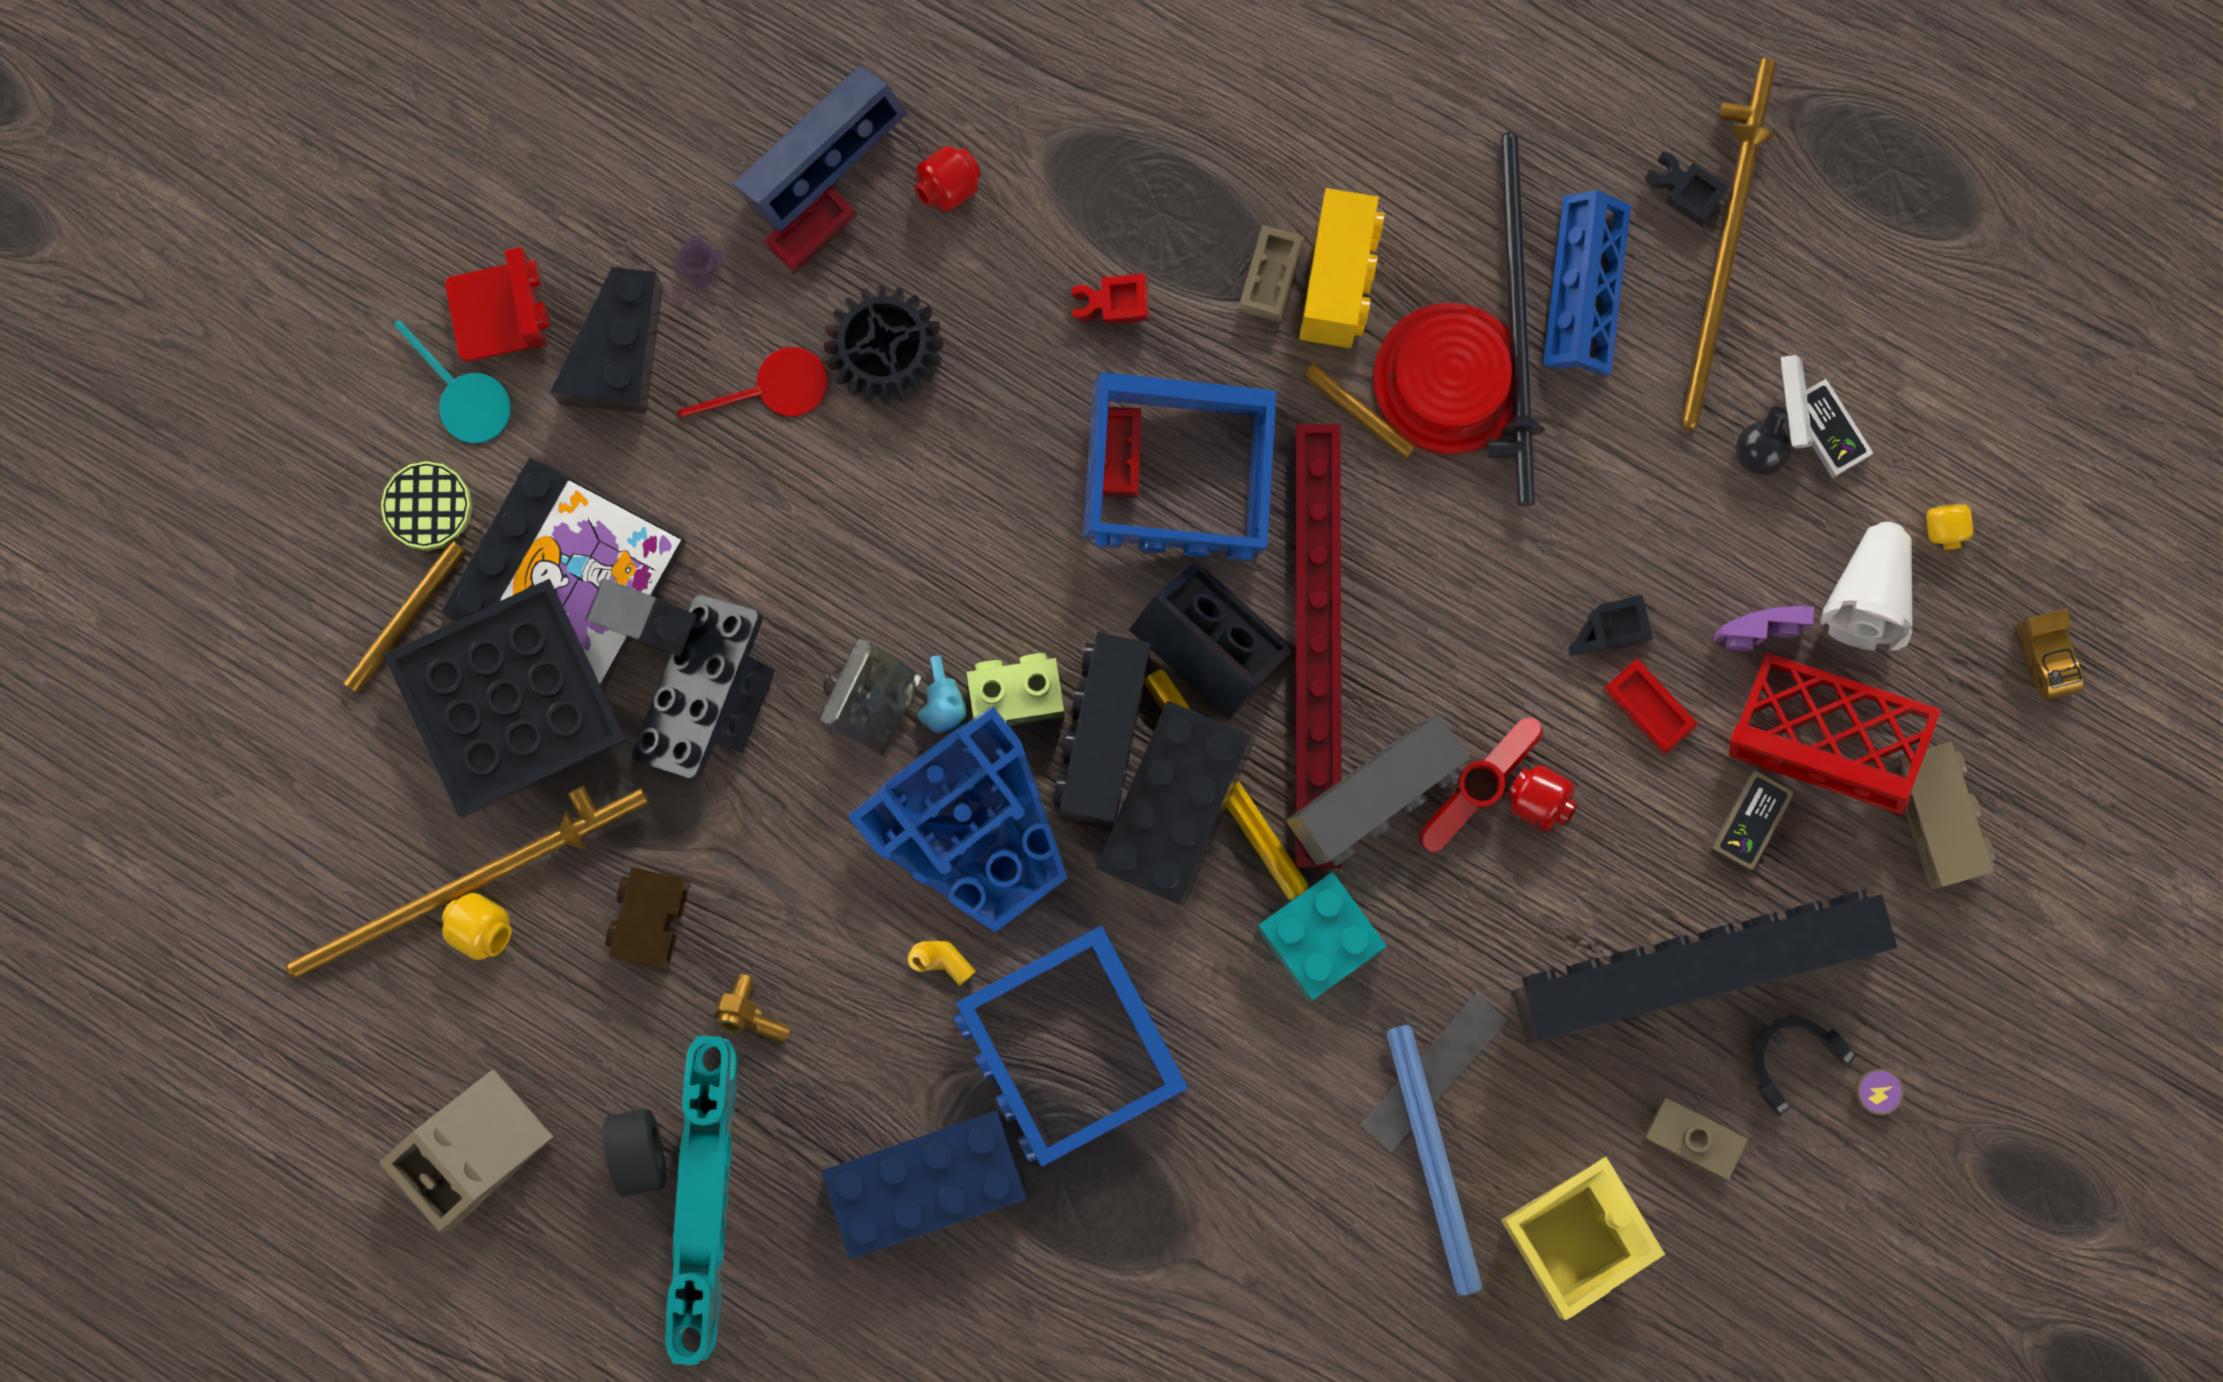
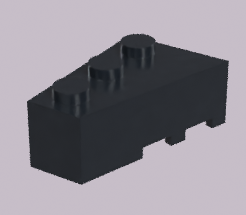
[550,267,663,414]

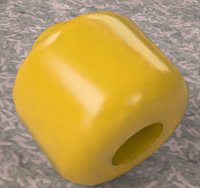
[1926,504,1974,550]

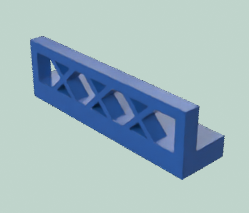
[1543,190,1631,376]

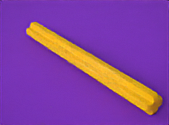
[1144,669,1309,901]

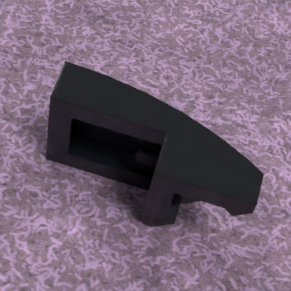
[1568,595,1653,656]

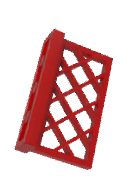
[1729,652,1941,815]

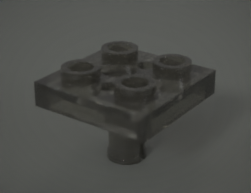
[819,639,922,756]

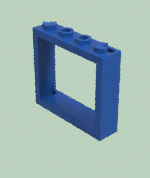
[1083,372,1276,561]
[953,925,1188,1167]

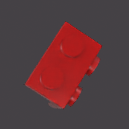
[445,247,550,362]

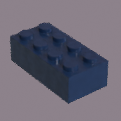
[821,1111,1028,1260]

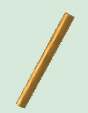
[343,541,466,694]

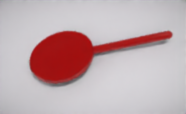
[677,347,828,418]

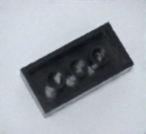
[1053,632,1151,830]
[1096,700,1256,905]

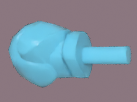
[918,655,966,734]

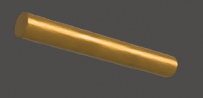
[1303,363,1417,459]

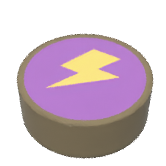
[1854,1069,1904,1115]

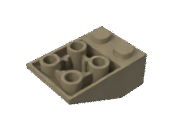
[379,1069,554,1232]

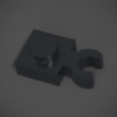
[1644,151,1729,226]

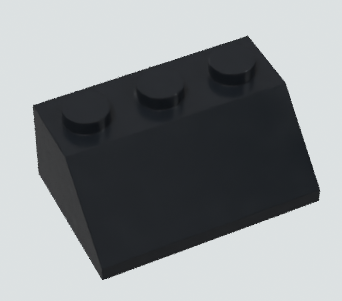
[1129,561,1295,719]

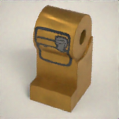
[2015,608,2083,701]

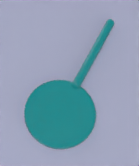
[394,320,511,443]

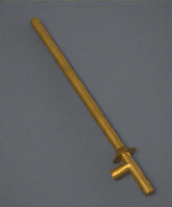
[1681,58,1777,431]
[286,786,649,978]

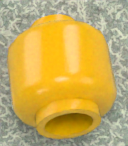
[442,893,512,960]

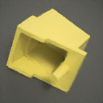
[1501,1157,1665,1321]

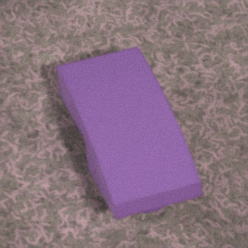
[1713,606,1814,651]

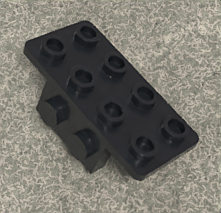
[632,595,775,780]

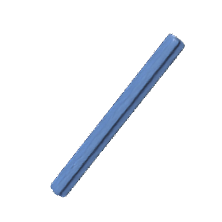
[1387,1025,1482,1296]

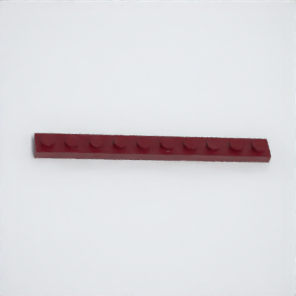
[1295,424,1342,869]

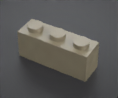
[1889,741,1995,891]

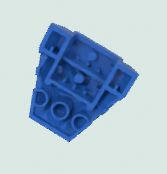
[848,705,1068,932]

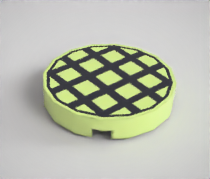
[381,461,473,551]

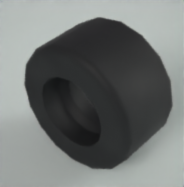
[603,1108,666,1197]

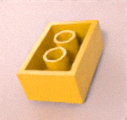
[1299,188,1385,349]

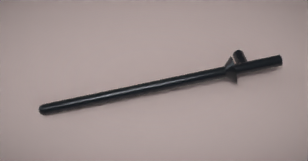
[1487,131,1545,506]

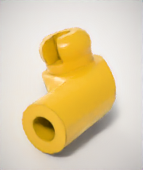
[907,941,976,987]

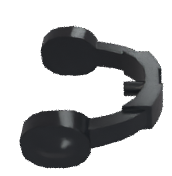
[1752,1015,1856,1116]

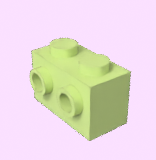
[967,653,1065,726]

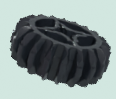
[824,285,944,406]

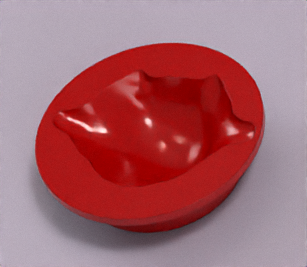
[1373,303,1513,455]

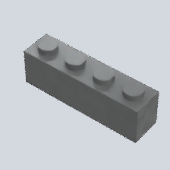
[1286,714,1470,866]

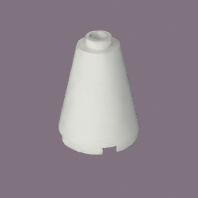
[1820,522,1912,651]

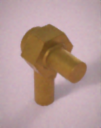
[713,974,790,1044]

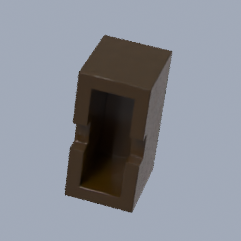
[605,867,691,971]

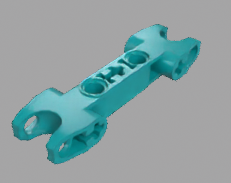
[665,1036,738,1365]

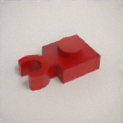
[1071,273,1150,325]

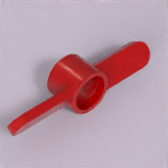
[1419,717,1543,852]

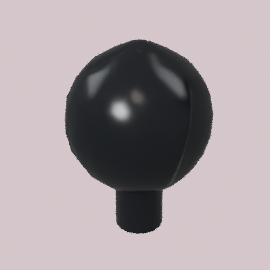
[1736,407,1791,475]

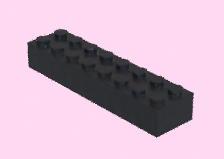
[1513,889,1898,1044]

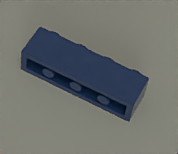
[733,66,907,232]

